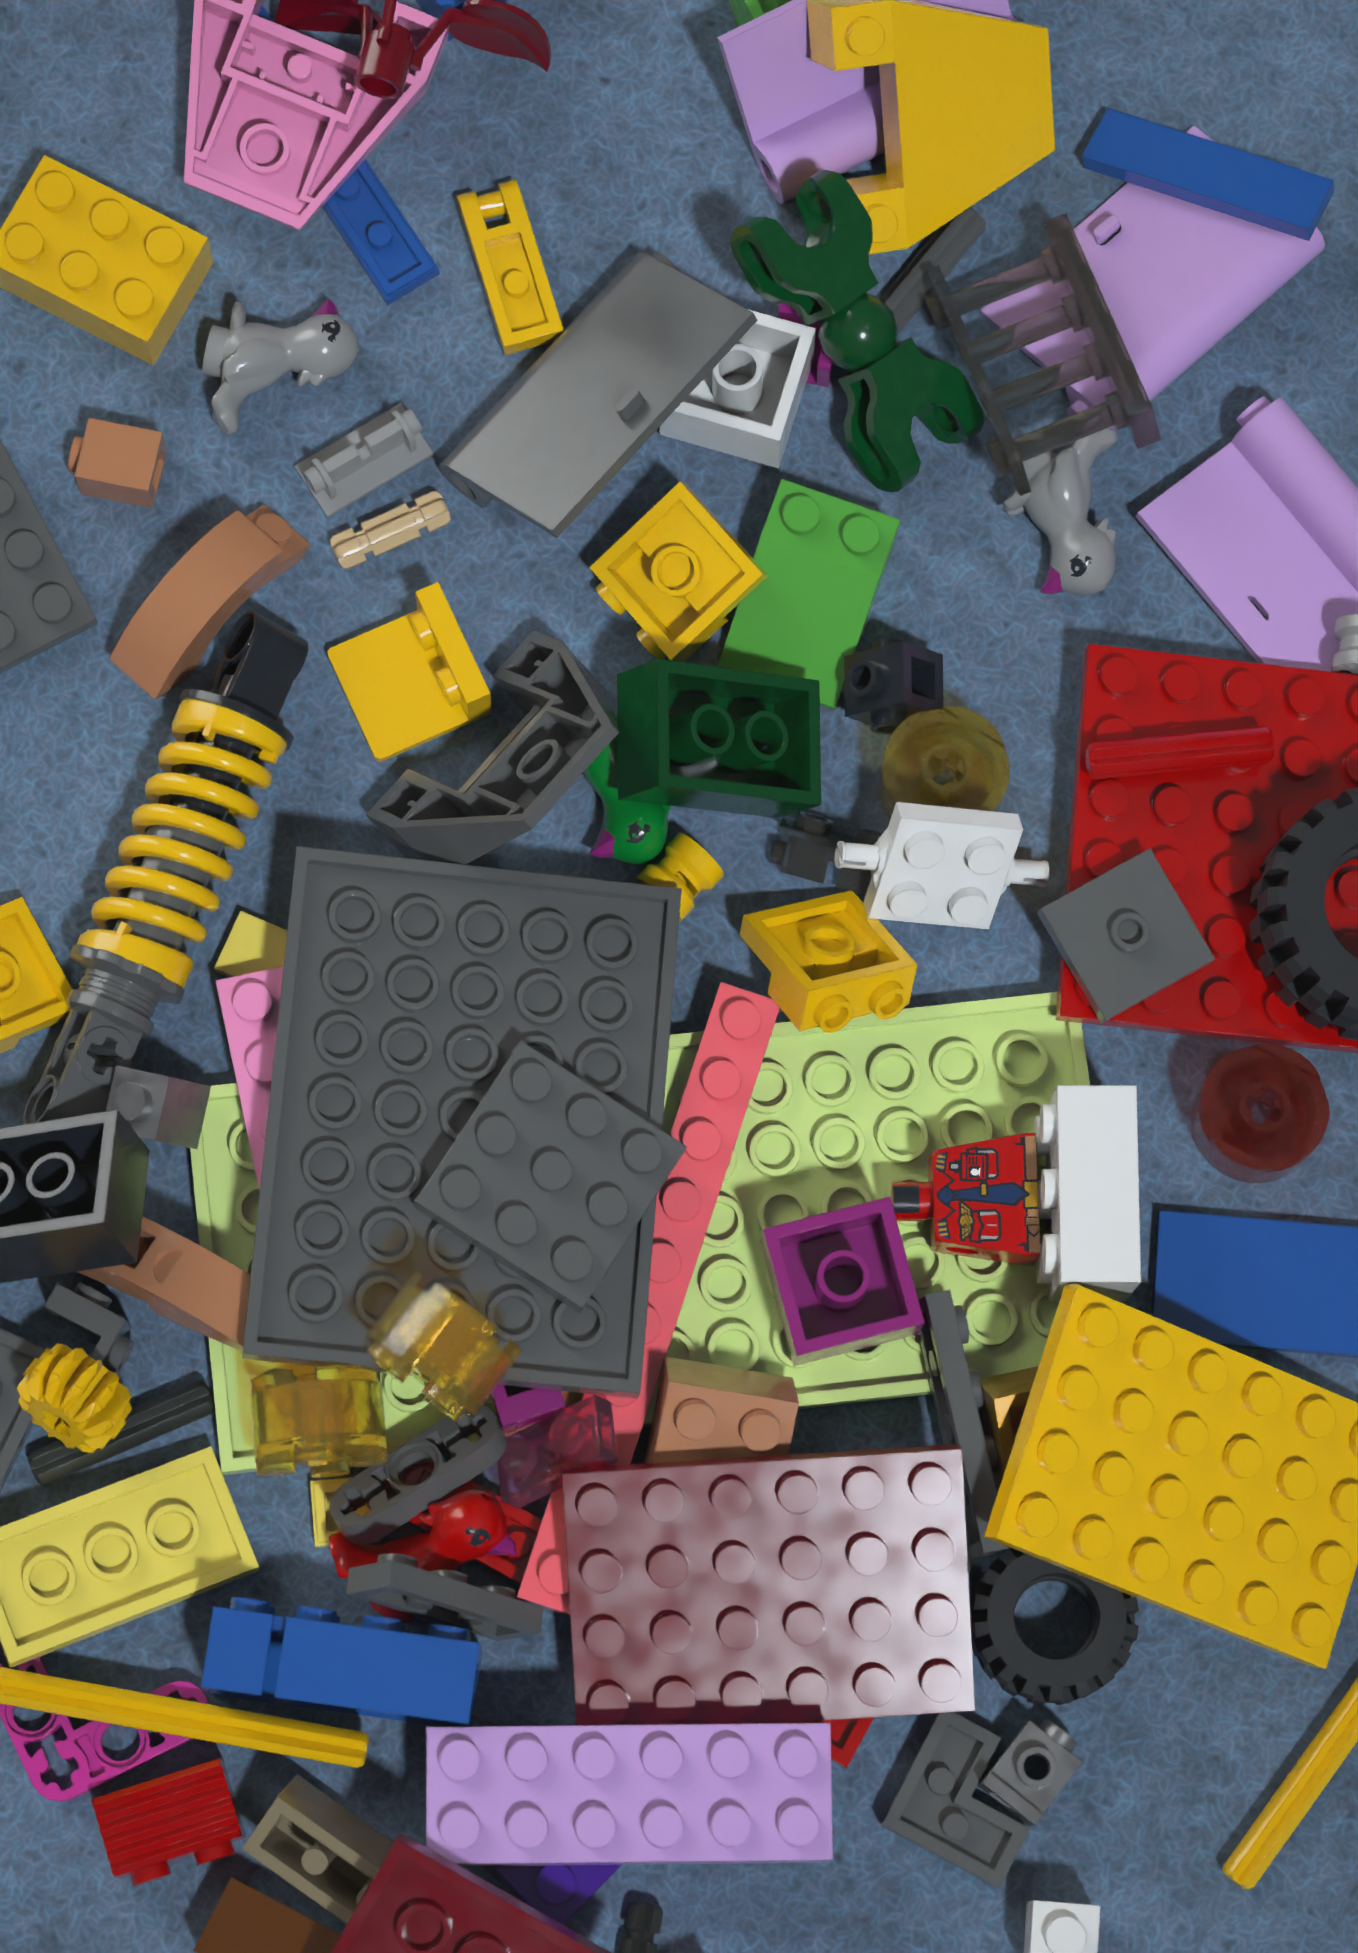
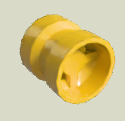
[635,833,725,922]

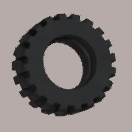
[1249,787,1358,1041]

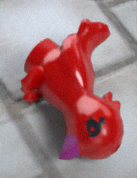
[328,1489,517,1624]

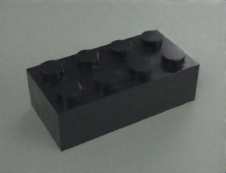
[0,1110,150,1283]

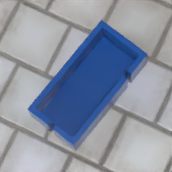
[201,1597,483,1727]

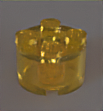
[878,706,1010,821]
[366,1271,522,1423]
[250,1365,388,1478]

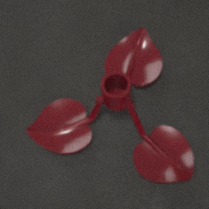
[274,0,551,99]

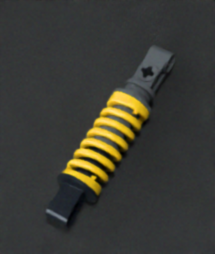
[23,611,308,1125]

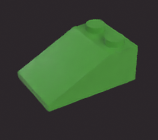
[717,479,901,710]

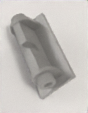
[295,403,434,518]

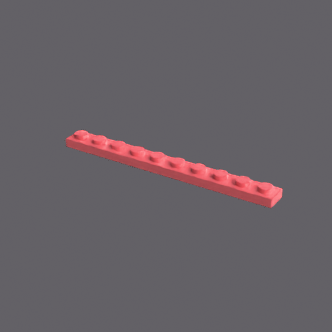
[517,982,780,1616]

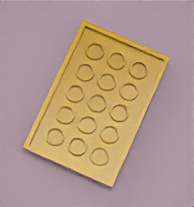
[984,1284,1358,1669]

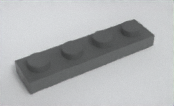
[918,1290,1009,1560]

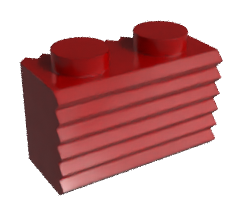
[91,1758,246,1887]

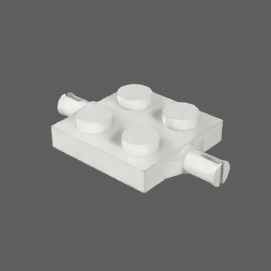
[834,802,1049,929]

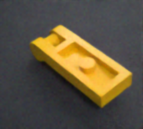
[456,179,564,355]

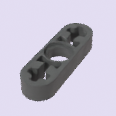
[330,1404,507,1545]

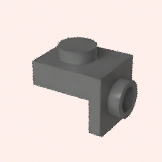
[44,1282,134,1374]

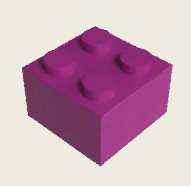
[760,1197,925,1366]

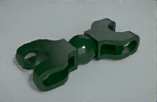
[730,170,985,493]

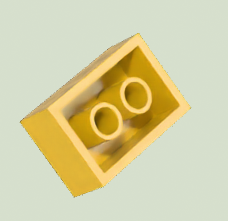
[0,155,214,366]

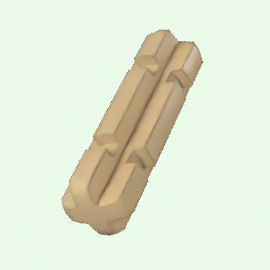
[330,491,451,570]

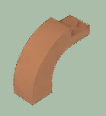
[109,504,311,700]

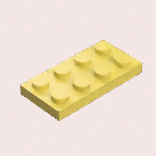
[0,1446,259,1668]

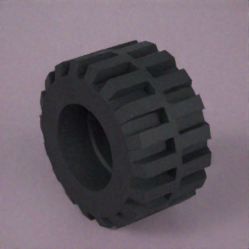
[970,1548,1139,1705]

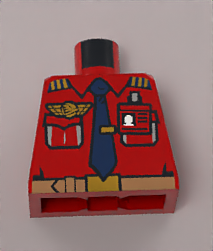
[891,1133,1040,1266]

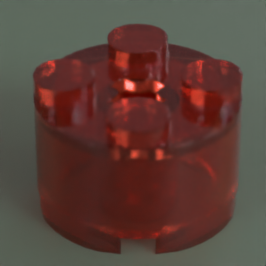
[1191,1043,1330,1183]

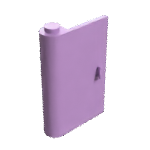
[717,0,1017,204]
[980,126,1325,431]
[1135,396,1358,672]

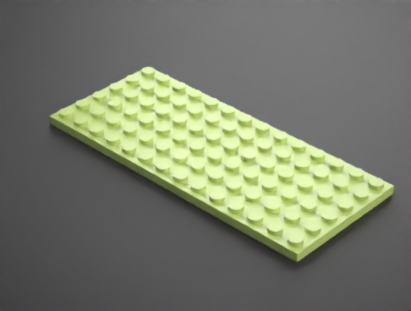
[190,992,1120,1475]

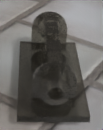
[770,812,883,896]

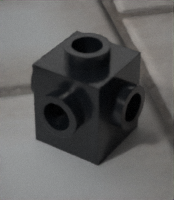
[843,639,944,734]

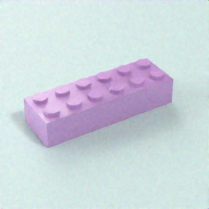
[426,1723,833,1866]

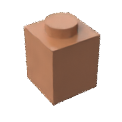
[68,418,167,509]

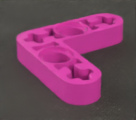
[0,1656,210,1802]

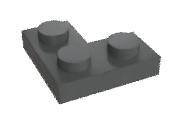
[880,1712,1030,1889]

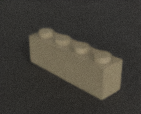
[242,1774,393,1924]

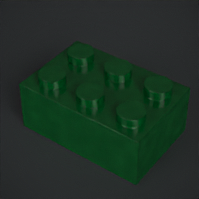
[617,659,821,817]

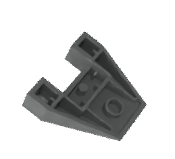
[366,630,619,865]

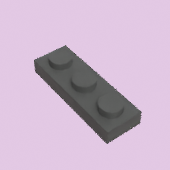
[346,1554,543,1641]

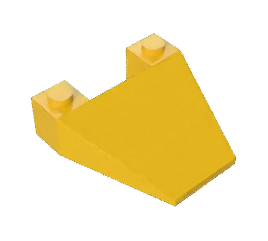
[807,0,1055,255]

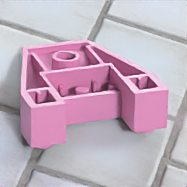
[184,0,449,231]

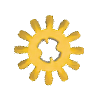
[17,1343,132,1453]

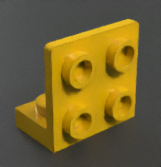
[327,582,492,762]

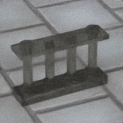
[924,213,1161,496]

